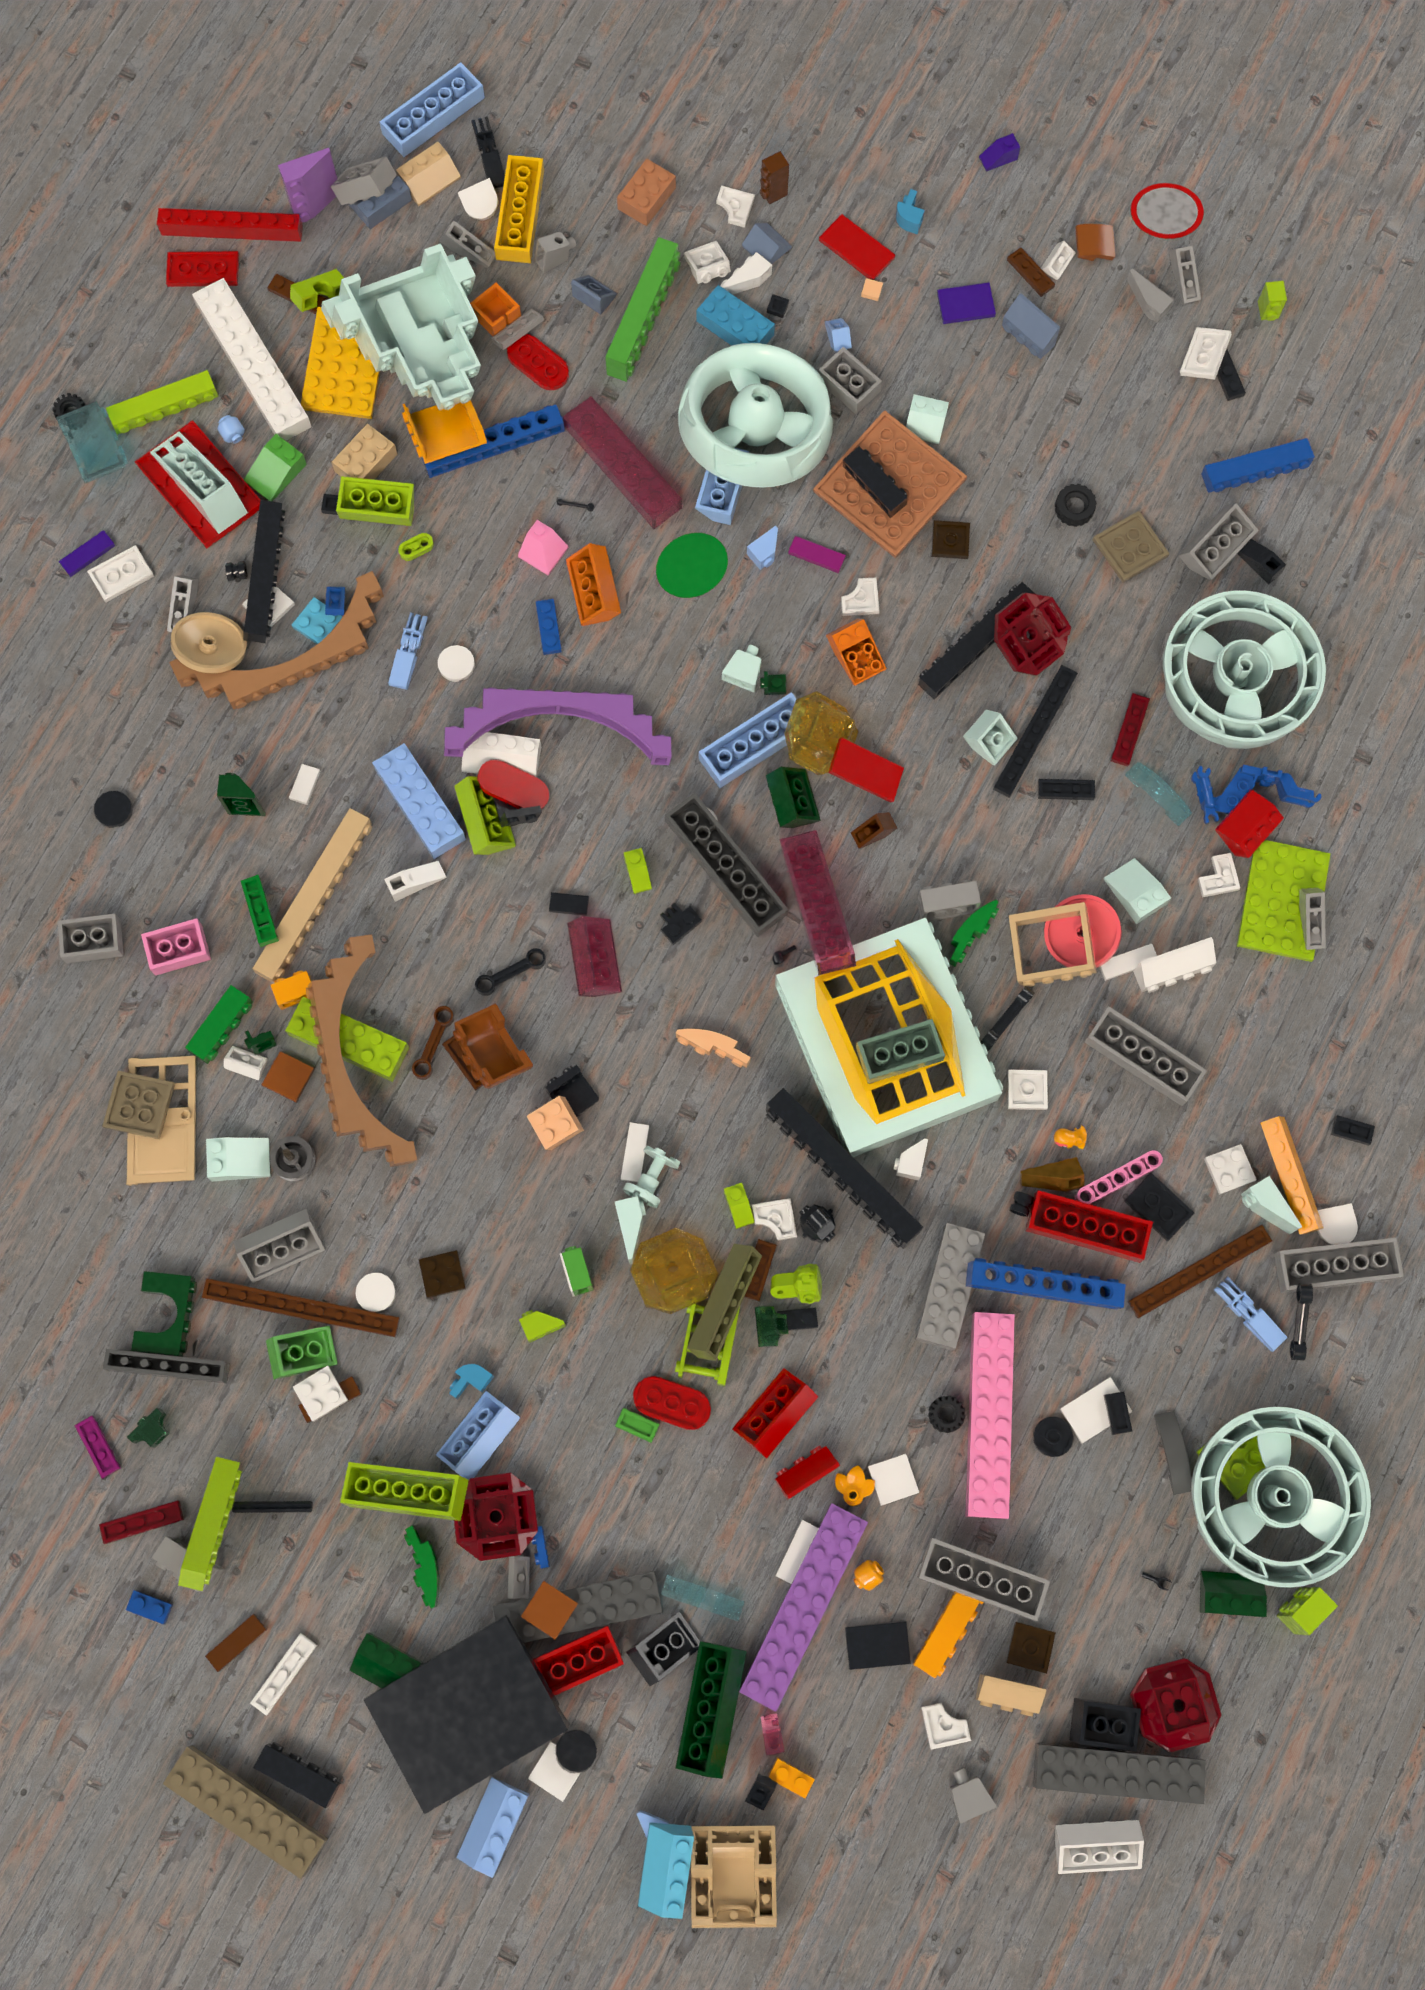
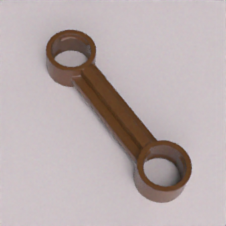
[412,1006,454,1080]

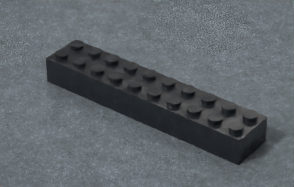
[766,1088,923,1249]

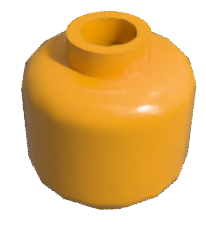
[853,1560,885,1591]

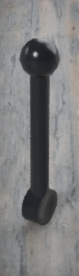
[557,499,594,511]

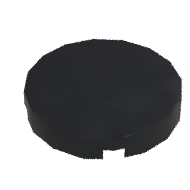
[94,791,133,828]
[1033,1417,1074,1457]
[555,1730,597,1774]

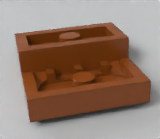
[1075,224,1115,261]

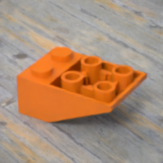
[826,618,887,686]

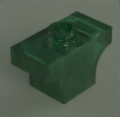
[754,1306,788,1347]
[127,1408,170,1448]

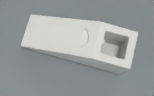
[721,252,772,295]
[384,861,447,902]

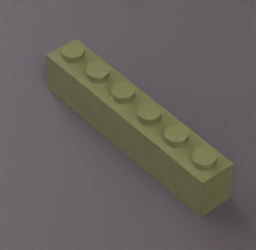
[687,1244,762,1361]

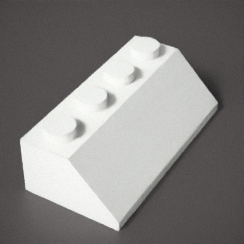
[462,732,542,777]
[1133,937,1216,993]
[1055,1820,1144,1874]

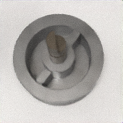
[270,1136,316,1182]

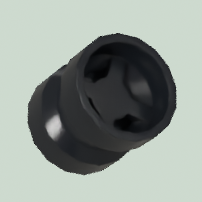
[225,561,247,581]
[1009,1191,1034,1217]

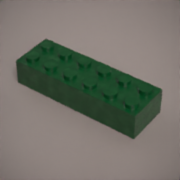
[675,1641,747,1779]

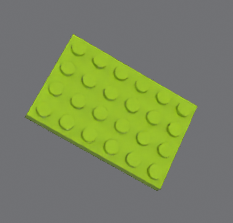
[1237,840,1331,962]

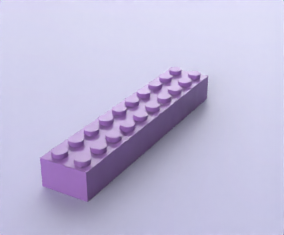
[739,1503,868,1712]

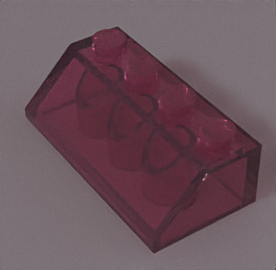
[567,916,622,997]

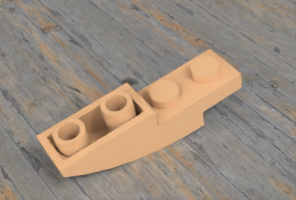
[676,1029,751,1068]

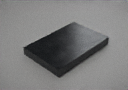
[1124,1173,1194,1242]
[845,1622,911,1670]

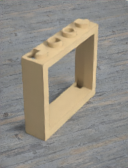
[1009,902,1097,987]

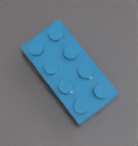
[696,285,775,346]

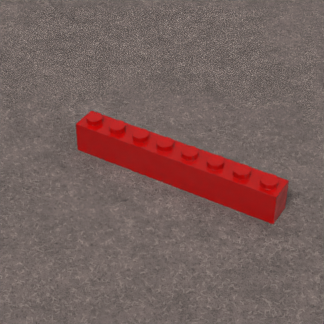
[157,208,303,242]

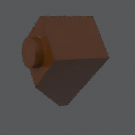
[850,812,898,849]

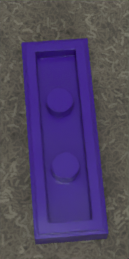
[58,530,115,577]

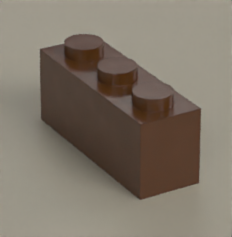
[760,151,789,205]

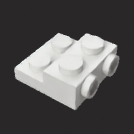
[684,241,731,284]

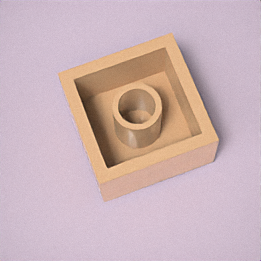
[527,1096,584,1150]

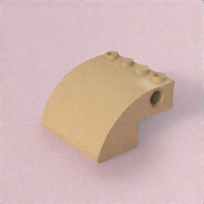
[691,1826,777,1928]

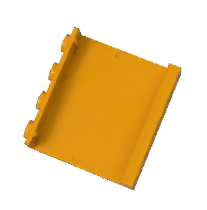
[402,400,487,464]

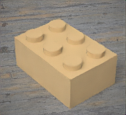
[332,424,398,480]

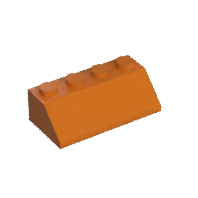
[566,543,621,626]

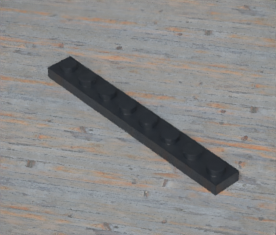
[993,665,1078,798]

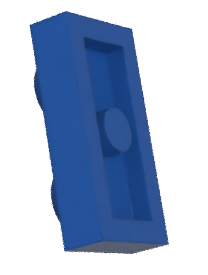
[325,587,345,616]
[532,1526,550,1569]
[126,1590,173,1624]

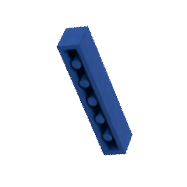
[1201,438,1315,493]

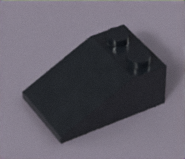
[626,1612,700,1686]
[1069,1698,1141,1752]

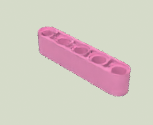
[1074,1150,1163,1205]

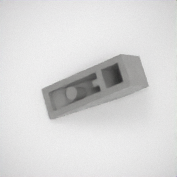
[438,220,495,268]
[1169,245,1201,304]
[1127,268,1174,323]
[167,575,199,632]
[1299,888,1326,950]

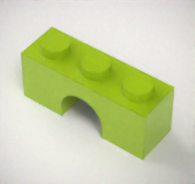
[290,269,344,312]

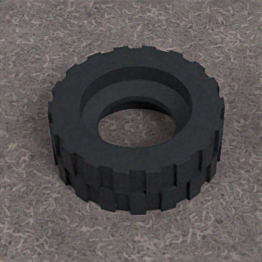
[1055,484,1097,527]

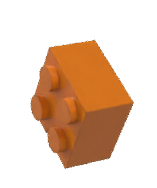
[470,282,521,336]

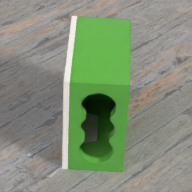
[560,1246,594,1297]

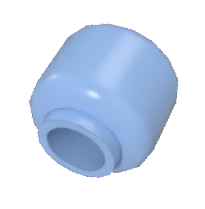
[217,415,245,444]

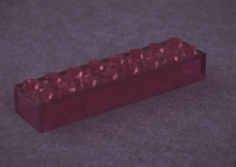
[563,396,682,529]
[780,830,856,975]

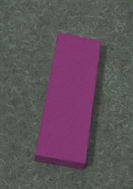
[788,536,846,573]
[74,1415,121,1479]

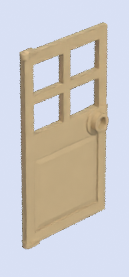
[126,1056,196,1186]

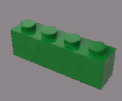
[185,985,253,1064]

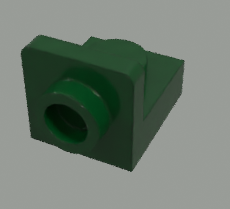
[760,671,787,695]
[244,1030,277,1055]

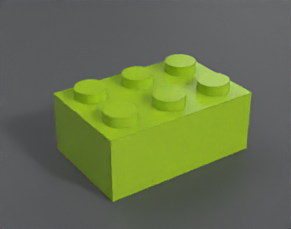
[1276,1587,1338,1636]

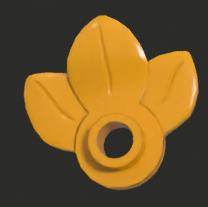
[835,1465,875,1506]

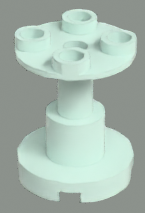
[623,1146,681,1208]

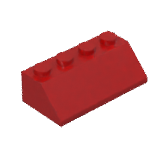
[732,1368,818,1459]
[533,1625,624,1695]

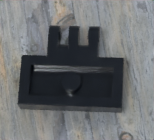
[660,903,702,945]

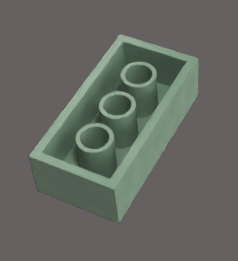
[856,1019,945,1084]

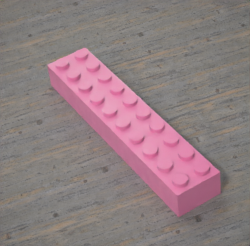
[966,1312,1015,1519]

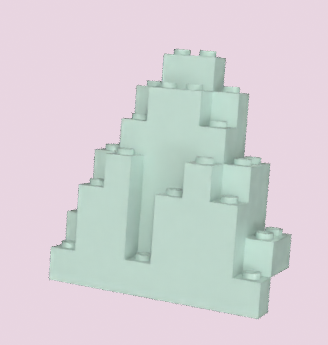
[321,243,481,410]

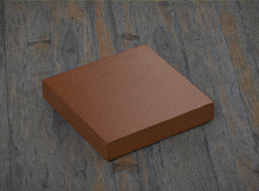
[261,1051,315,1103]
[521,1581,578,1640]

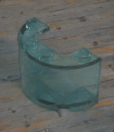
[56,401,129,484]

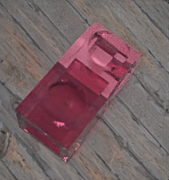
[760,1713,785,1756]

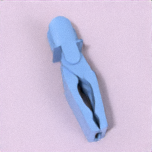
[388,612,428,690]
[1214,1276,1287,1352]

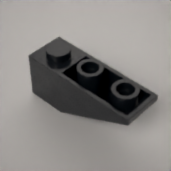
[1237,539,1286,585]

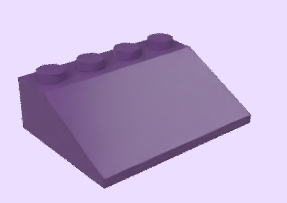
[278,148,337,222]

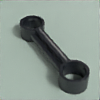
[475,948,546,996]
[980,986,1035,1051]
[1290,1283,1313,1361]

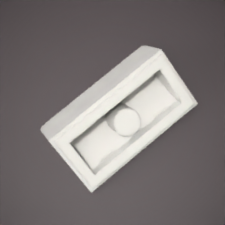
[1041,241,1076,280]
[224,1046,268,1080]

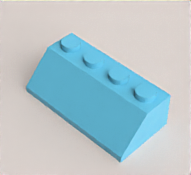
[638,1822,694,1919]

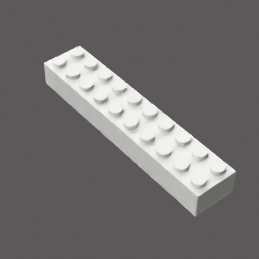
[192,278,311,441]

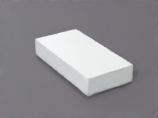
[289,764,321,805]

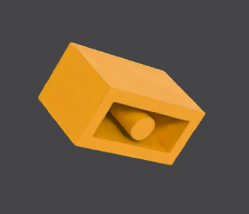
[271,971,312,1010]
[768,1757,815,1798]

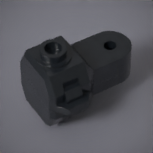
[799,1204,836,1243]

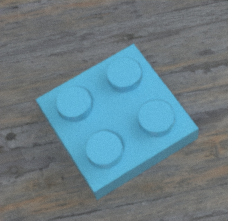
[292,597,343,644]

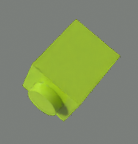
[623,848,652,894]
[723,1183,755,1229]
[519,1310,566,1343]

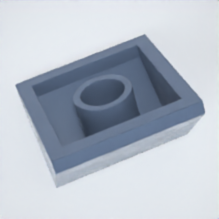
[742,223,792,264]
[571,275,617,315]

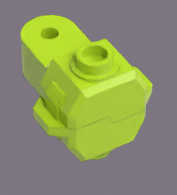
[770,1264,822,1304]

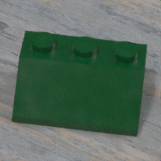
[766,766,821,828]
[217,773,266,816]
[1200,1571,1267,1617]
[349,1633,423,1688]

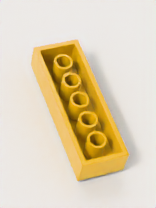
[494,155,544,263]

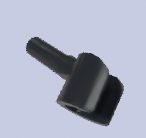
[772,945,796,965]
[1142,1572,1172,1591]

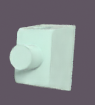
[722,645,762,692]

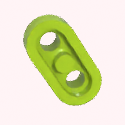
[398,533,434,561]

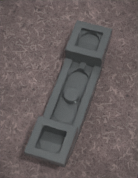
[1154,1411,1192,1495]

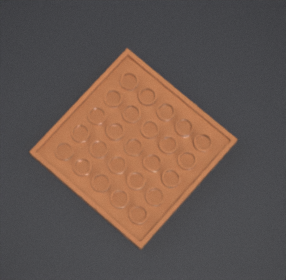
[813,410,967,558]

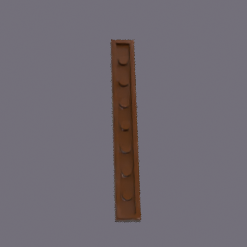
[1128,1225,1272,1318]

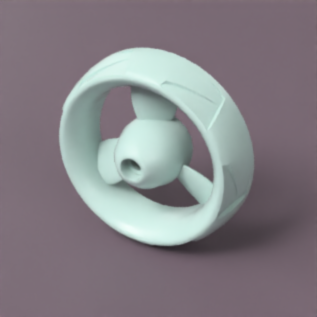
[678,343,833,487]
[1163,591,1326,749]
[1191,1407,1371,1587]

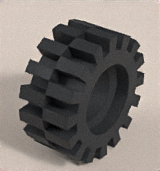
[52,393,89,429]
[928,1396,966,1433]

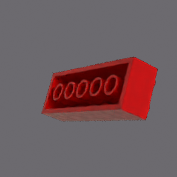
[1025,1190,1153,1263]

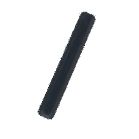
[232,1501,313,1513]

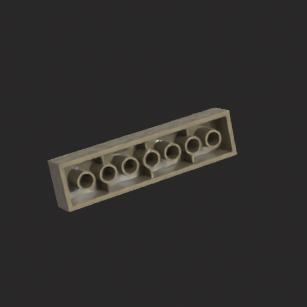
[163,1745,329,1879]

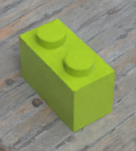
[1258,281,1287,321]

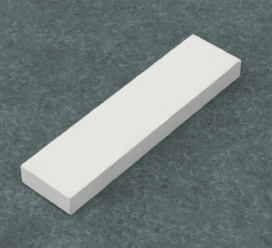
[250,1633,318,1716]

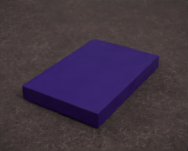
[937,283,996,324]

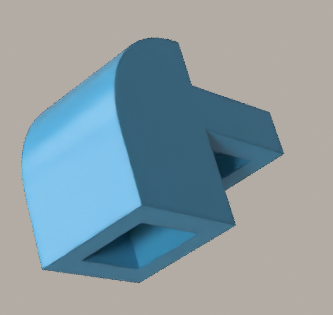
[896,189,925,234]
[449,1364,494,1400]

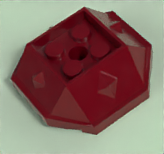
[994,593,1072,676]
[454,1472,538,1561]
[1129,1658,1222,1752]

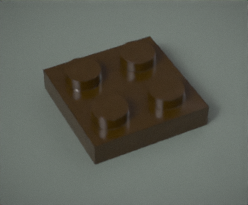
[931,520,970,559]
[418,1250,466,1299]
[1006,1622,1056,1674]

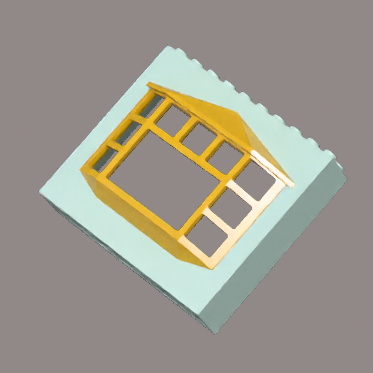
[775,918,1003,1157]

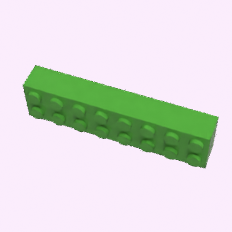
[605,237,681,382]

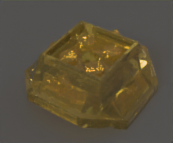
[784,691,858,775]
[630,1228,719,1314]

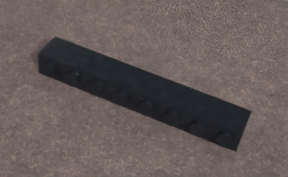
[243,500,285,643]
[918,582,1035,699]

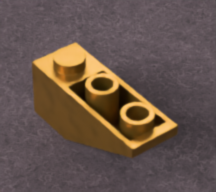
[1020,1157,1085,1191]

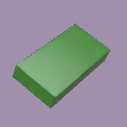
[615,1408,660,1443]

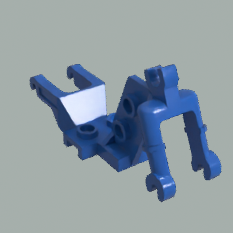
[1191,764,1321,824]

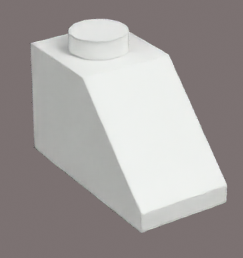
[894,1139,928,1180]

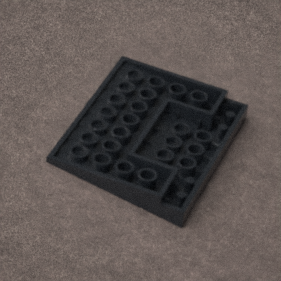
[364,1615,570,1814]

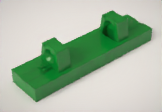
[241,875,279,947]

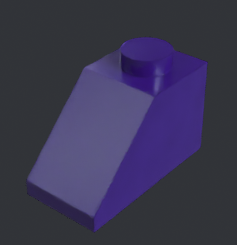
[979,133,1020,172]

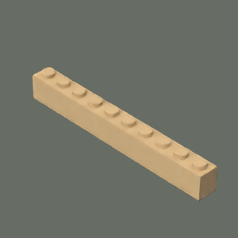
[252,808,372,983]

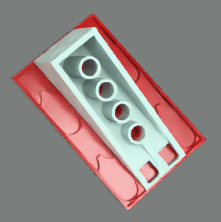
[135,420,260,549]

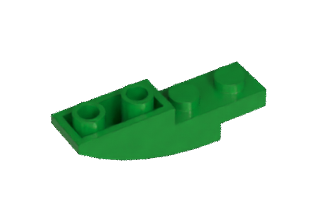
[949,900,999,967]
[404,1526,439,1609]

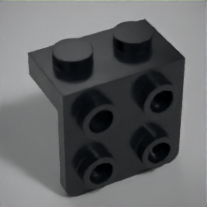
[493,797,542,827]
[545,1065,599,1117]

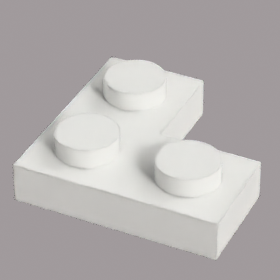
[1198,853,1240,897]

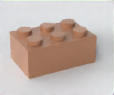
[617,159,676,226]

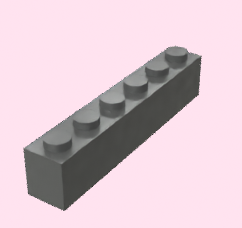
[103,1349,230,1384]

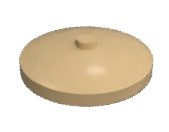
[171,612,247,673]

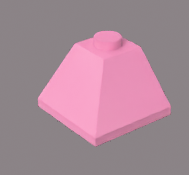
[518,520,569,575]

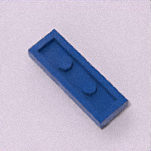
[536,599,562,655]

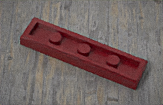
[1111,693,1150,767]
[99,1500,184,1544]

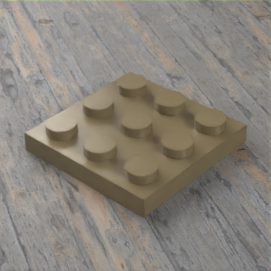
[1092,511,1169,583]
[102,1071,175,1140]

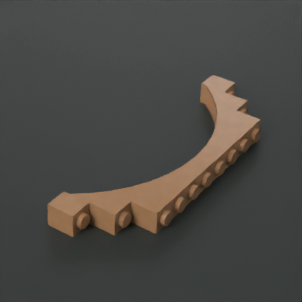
[169,571,384,710]
[306,934,417,1167]

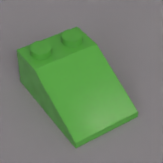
[244,434,307,501]
[266,1326,337,1380]

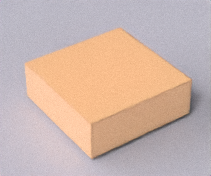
[861,278,883,301]

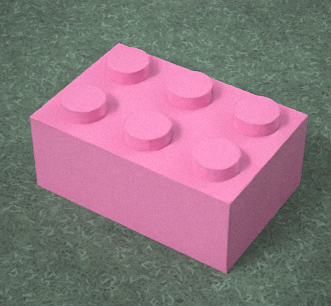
[141,918,211,976]

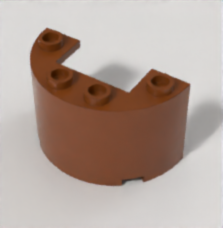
[453,1003,533,1089]

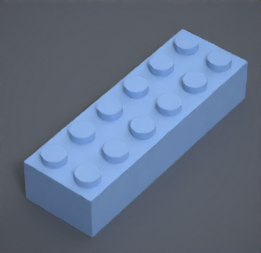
[380,62,485,157]
[699,692,813,788]
[372,743,466,859]

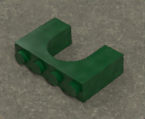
[131,1271,197,1357]

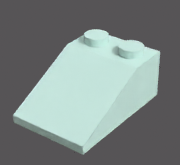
[1103,858,1171,924]
[206,1137,271,1182]
[1241,1176,1302,1235]
[615,1196,646,1264]

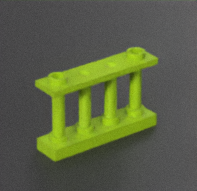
[675,1297,740,1387]

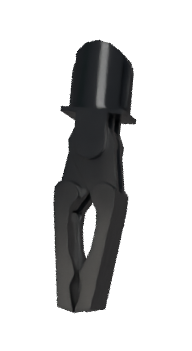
[471,116,505,189]

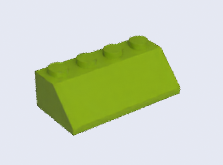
[336,476,414,526]
[454,776,516,855]

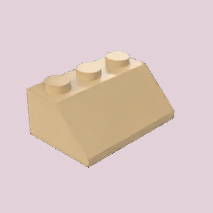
[396,142,461,206]
[976,1674,1046,1717]

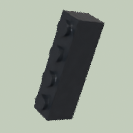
[843,446,907,518]
[253,1742,341,1809]

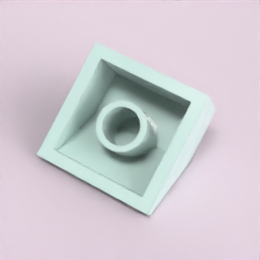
[906,394,949,444]
[963,710,1018,765]

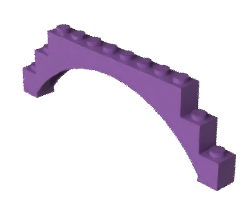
[444,687,671,765]

